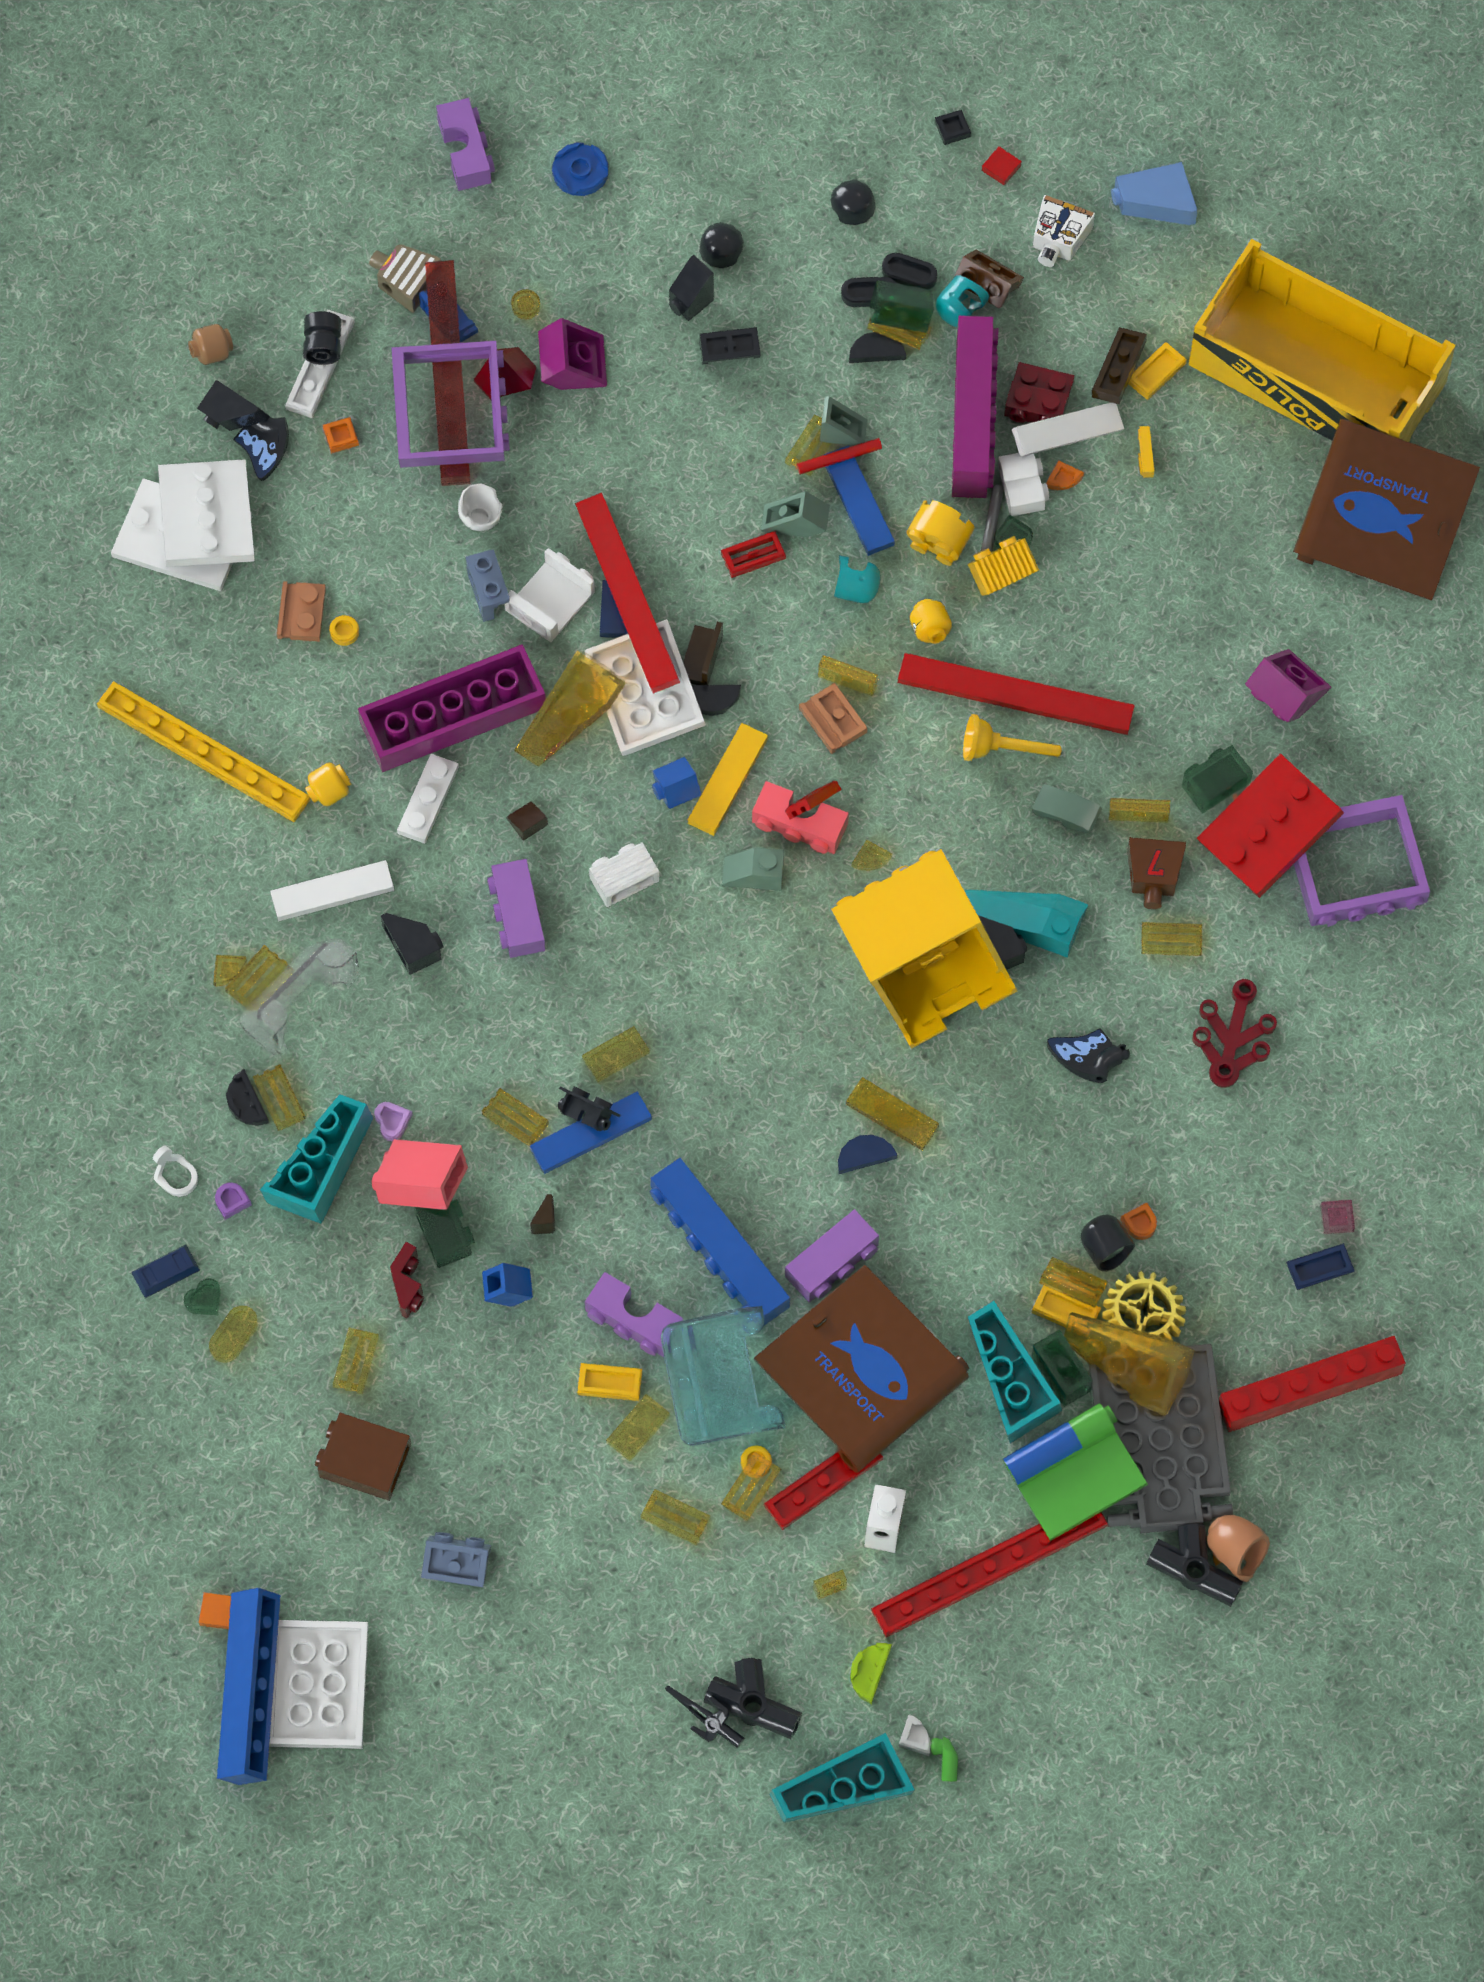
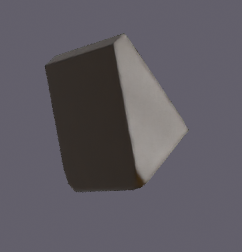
[506,801,548,841]
[530,1194,555,1234]

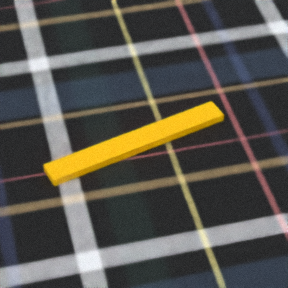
[97,681,311,822]

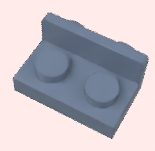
[465,550,510,622]
[421,1532,491,1587]

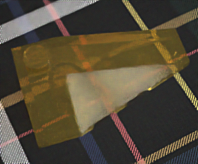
[514,651,627,767]
[1063,1312,1195,1416]

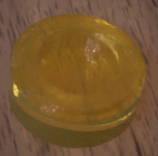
[511,289,540,319]

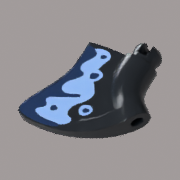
[233,417,289,481]
[1047,1028,1130,1083]

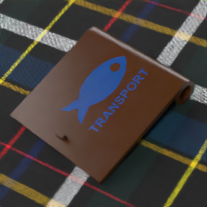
[1293,419,1480,600]
[754,1265,970,1473]

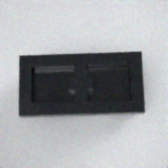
[699,327,761,365]

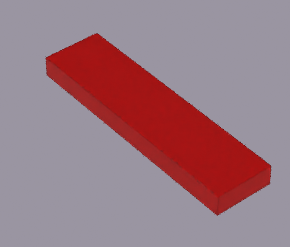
[764,1452,883,1530]

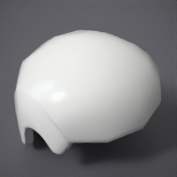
[458,483,502,531]

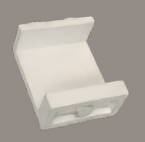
[505,548,595,642]

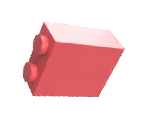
[372,1139,468,1210]

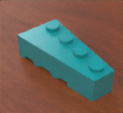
[260,1094,373,1224]
[968,1301,1062,1443]
[769,1733,915,1823]

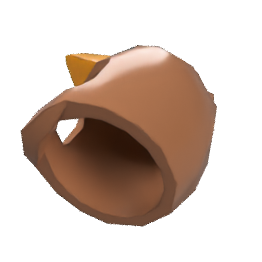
[1207,1515,1270,1582]

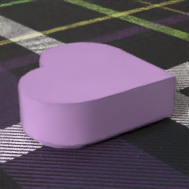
[374,1102,413,1141]

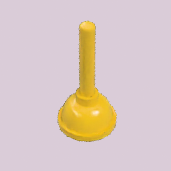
[963,714,1062,761]

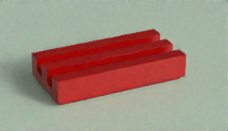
[721,531,786,578]
[785,781,842,819]

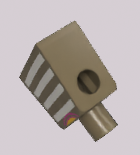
[369,244,442,313]

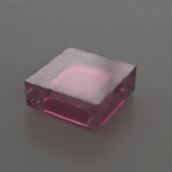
[1320,1200,1355,1234]

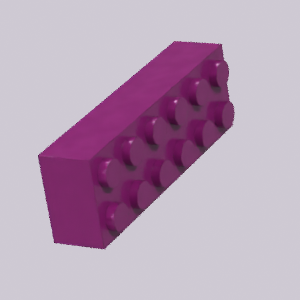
[952,316,999,498]
[358,644,546,773]

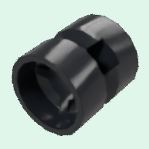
[303,311,342,365]

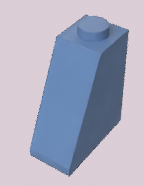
[1111,162,1197,225]

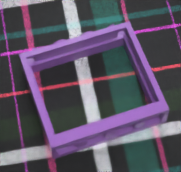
[392,341,510,468]
[1294,795,1430,927]

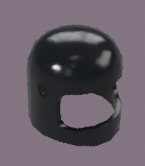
[1080,1214,1135,1272]

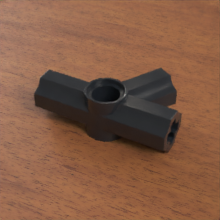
[1146,1523,1244,1607]
[704,1658,802,1739]

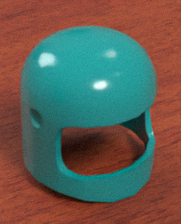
[935,275,989,327]
[834,555,881,603]

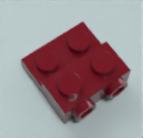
[1004,362,1075,423]

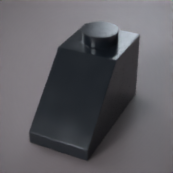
[669,255,714,321]
[197,380,270,431]
[381,913,444,975]
[978,915,1027,970]

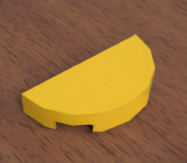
[1138,426,1154,478]

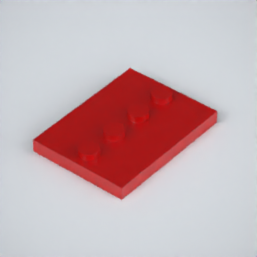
[1197,753,1344,898]

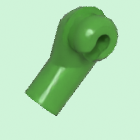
[931,1737,958,1782]

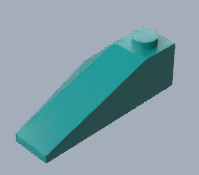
[965,890,1089,958]

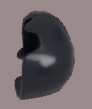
[831,180,875,225]
[699,222,744,268]

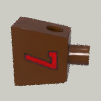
[1127,837,1186,910]

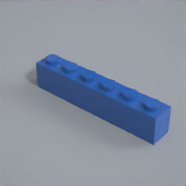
[649,1158,790,1328]
[217,1588,281,1785]

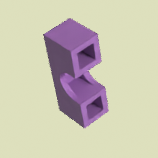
[436,98,495,191]
[585,1272,683,1357]

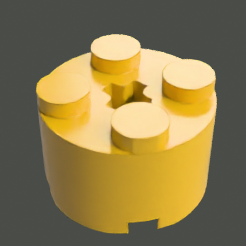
[907,500,975,566]

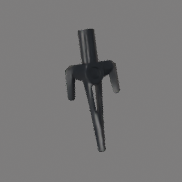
[665,1685,745,1748]

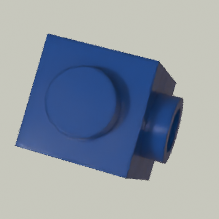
[652,757,701,809]
[482,1263,533,1307]

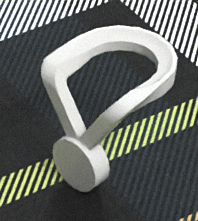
[153,1145,198,1197]

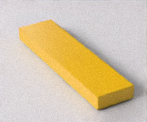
[687,723,768,836]

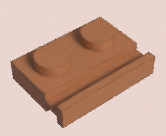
[277,581,326,642]
[799,683,867,754]

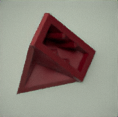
[473,347,537,401]

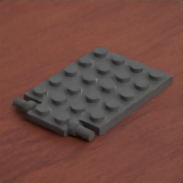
[1088,1344,1233,1534]

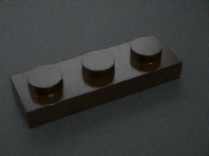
[1092,327,1147,404]

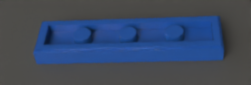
[824,445,895,556]
[530,1091,652,1174]

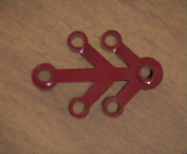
[1192,979,1277,1088]

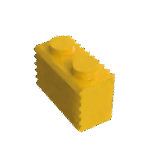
[968,536,1039,596]

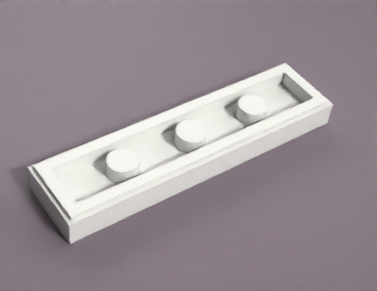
[285,309,355,418]
[1012,403,1124,457]
[270,860,394,921]

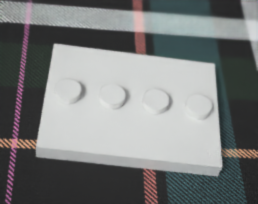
[158,460,254,567]
[111,478,252,591]
[585,619,706,756]
[269,1620,368,1749]

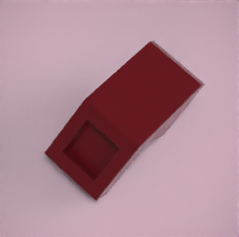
[390,1242,424,1319]

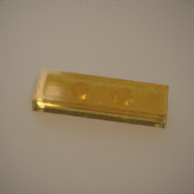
[846,1077,939,1151]

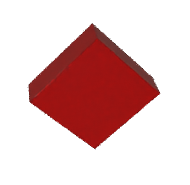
[981,146,1022,185]

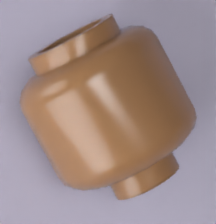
[188,324,233,365]

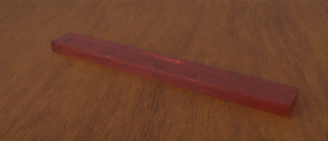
[425,260,471,486]

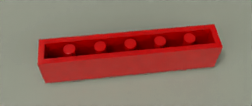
[1219,1336,1406,1433]

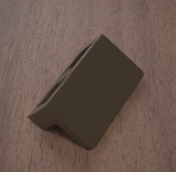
[683,621,723,685]

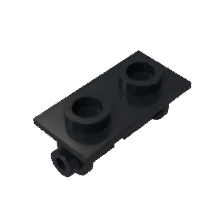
[558,1086,621,1131]

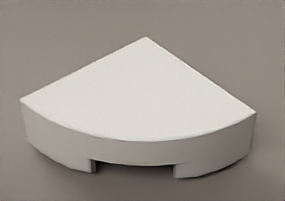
[899,1715,931,1756]

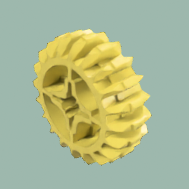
[1102,1271,1186,1351]

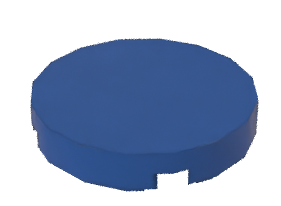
[552,142,609,196]

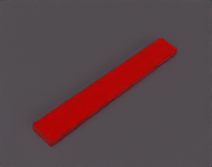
[575,492,680,694]
[898,653,1135,735]
[871,1512,1108,1638]

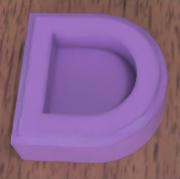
[215,1183,252,1220]

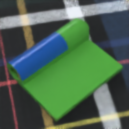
[1002,1403,1148,1541]

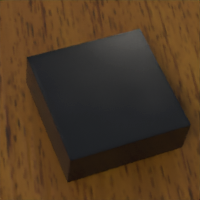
[935,110,971,145]

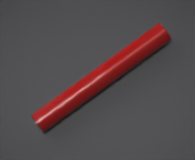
[796,438,882,475]

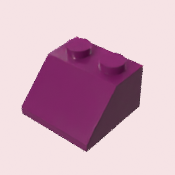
[538,318,607,390]
[1245,649,1331,723]

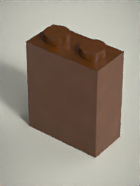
[315,1412,411,1501]

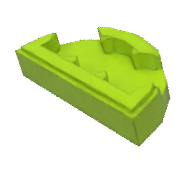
[850,1643,892,1705]

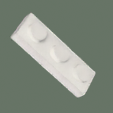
[397,754,459,844]

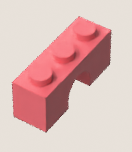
[752,781,849,854]

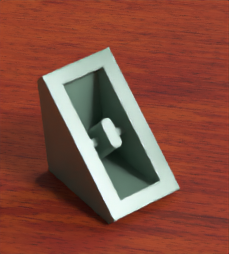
[820,396,868,446]

